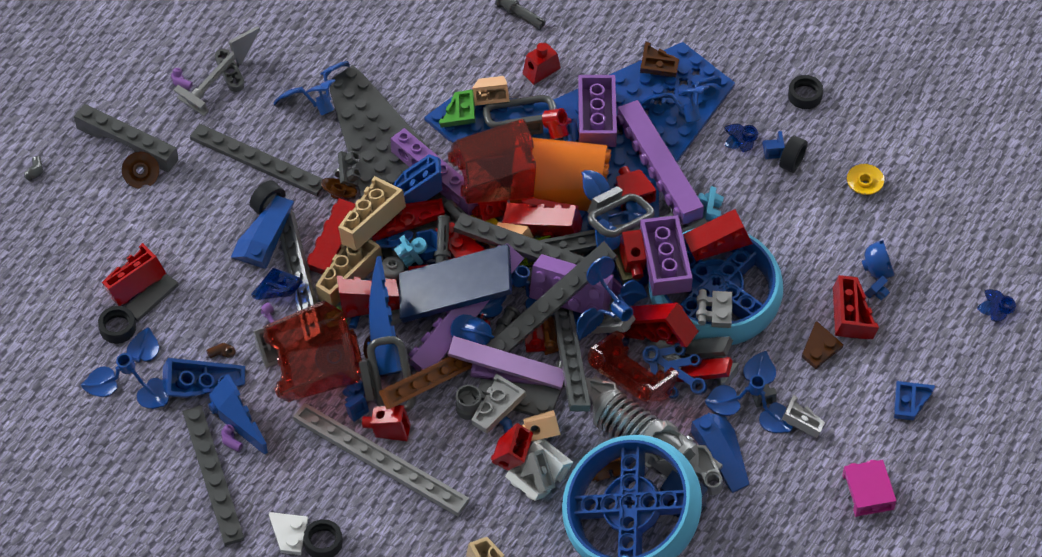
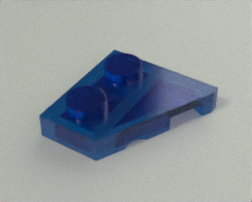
[251,268,303,300]

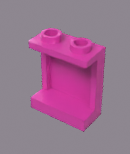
[842,460,896,517]

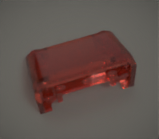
[588,330,679,402]

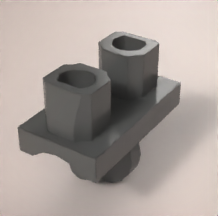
[334,151,362,188]

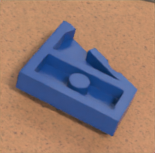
[894,381,935,421]

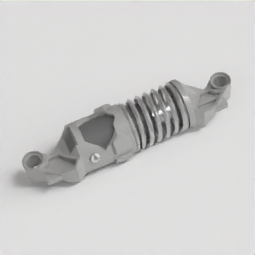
[585,375,723,495]

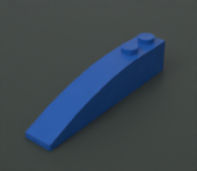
[367,256,402,376]

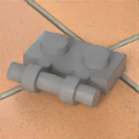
[696,289,732,328]

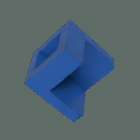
[762,131,785,159]
[416,229,437,260]

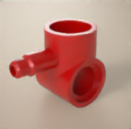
[542,108,572,139]

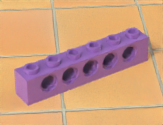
[391,128,482,216]

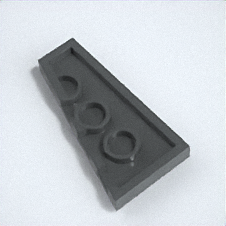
[478,379,562,416]

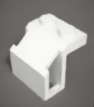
[505,439,573,501]

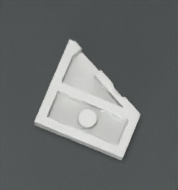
[269,512,308,555]

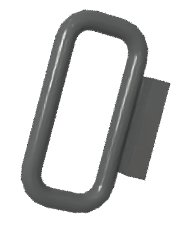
[483,95,557,139]
[587,186,655,238]
[359,336,416,412]

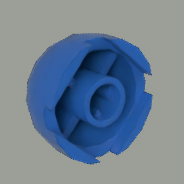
[862,240,895,279]

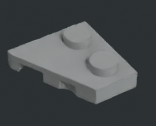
[782,394,825,438]

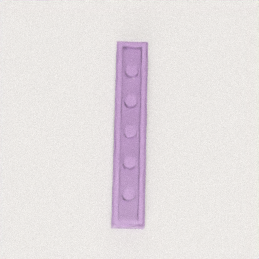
[448,336,564,390]

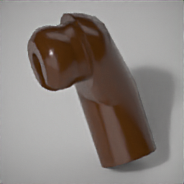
[206,343,236,359]

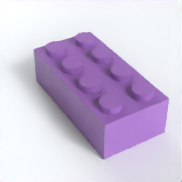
[578,75,617,147]
[640,215,692,296]
[529,254,613,315]

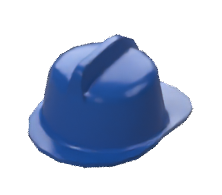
[451,314,494,345]

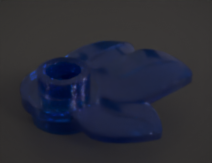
[724,123,758,152]
[977,289,1016,322]

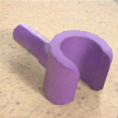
[261,302,278,329]

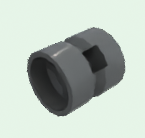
[456,385,482,420]

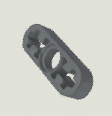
[215,49,244,92]

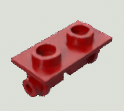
[472,195,507,221]
[525,324,546,353]

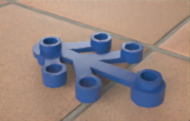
[642,343,707,399]

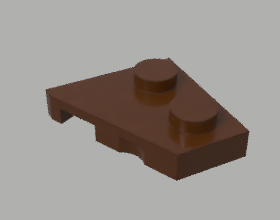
[640,41,679,78]
[802,321,844,369]

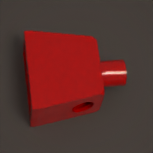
[523,43,561,85]
[615,166,656,211]
[619,229,646,279]
[362,405,411,442]
[491,423,533,471]

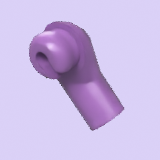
[171,68,193,90]
[221,424,243,452]

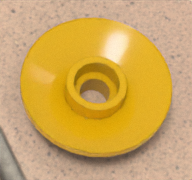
[847,164,884,195]

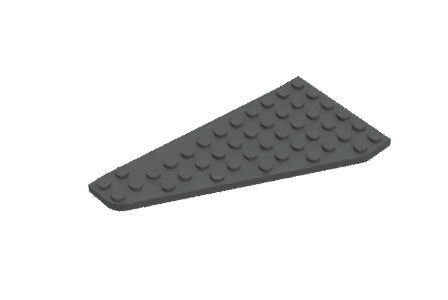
[329,65,473,265]

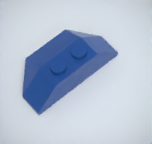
[393,154,442,204]

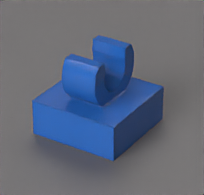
[865,276,890,300]
[342,378,365,397]
[345,394,369,422]

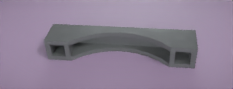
[74,104,179,173]

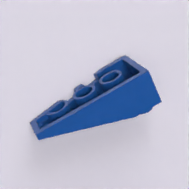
[231,195,294,269]
[162,358,245,398]
[208,374,268,454]
[691,413,749,493]

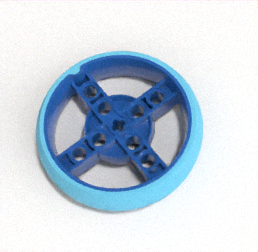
[649,228,783,345]
[562,435,702,557]

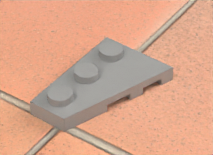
[472,373,526,434]

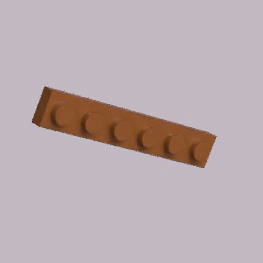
[379,357,472,410]

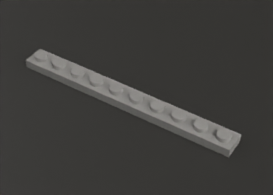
[293,403,469,517]

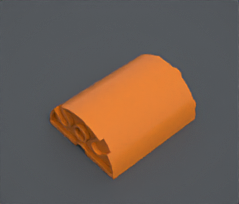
[510,136,611,211]

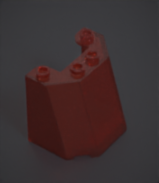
[448,119,536,204]
[263,301,362,402]

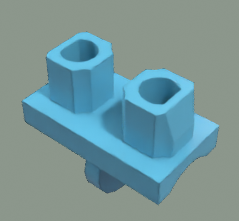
[698,186,724,221]
[394,235,427,268]

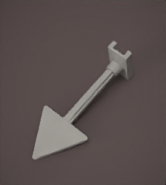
[174,26,260,116]

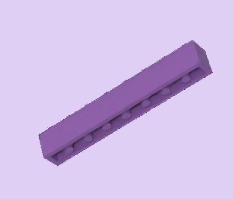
[616,100,704,225]
[408,243,524,372]

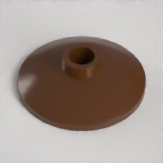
[122,151,159,189]
[321,178,357,199]

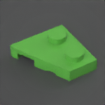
[439,90,476,128]

